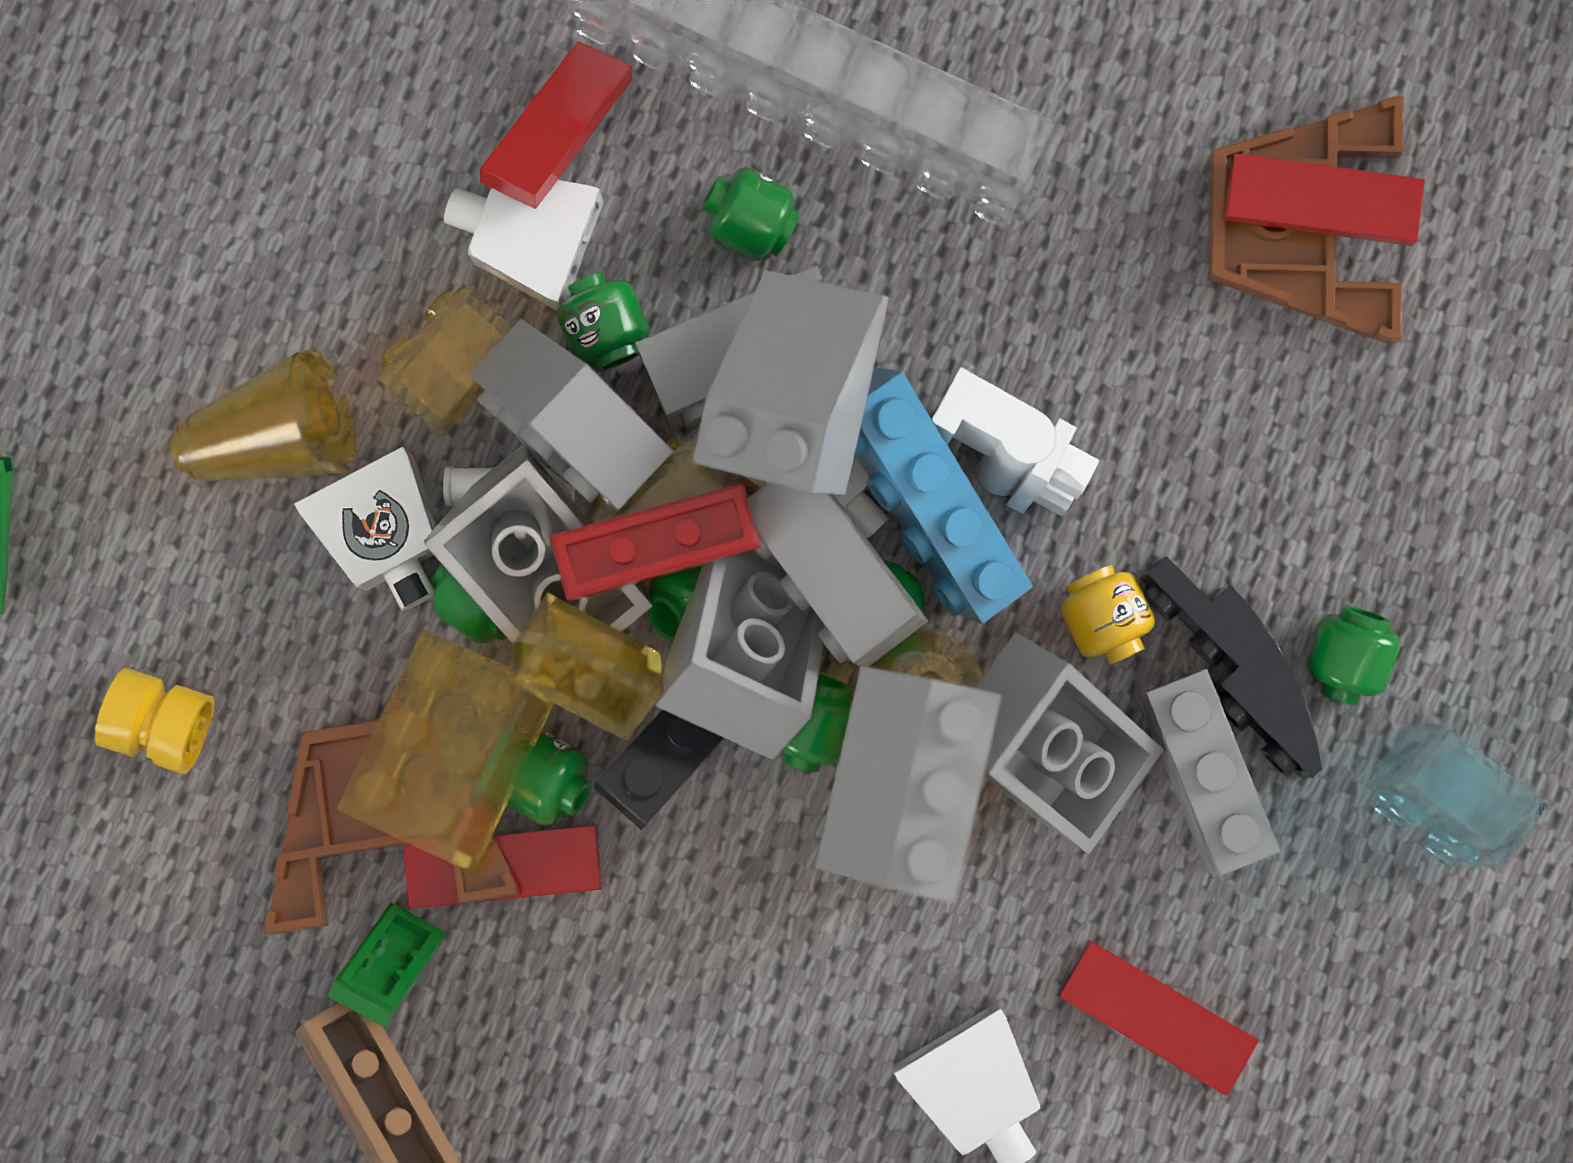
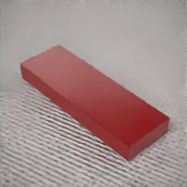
[480,41,632,209]
[1223,153,1425,246]
[550,482,761,602]
[403,825,602,909]
[1057,940,1259,1096]

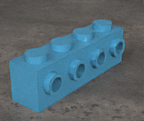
[854,367,1033,624]

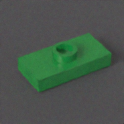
[328,903,446,1028]

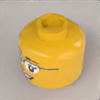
[1060,565,1155,665]

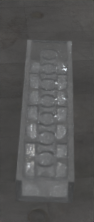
[566,0,1067,227]

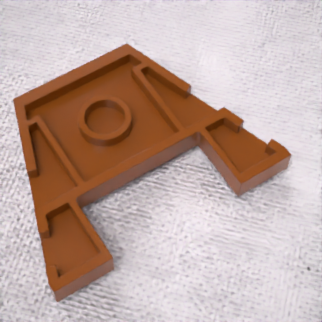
[1208,96,1404,344]
[264,712,520,935]

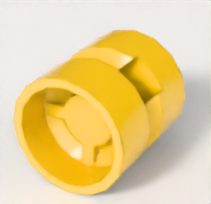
[95,667,215,774]

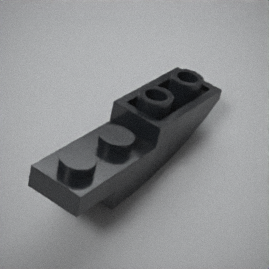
[1139,556,1322,778]
[593,709,725,830]

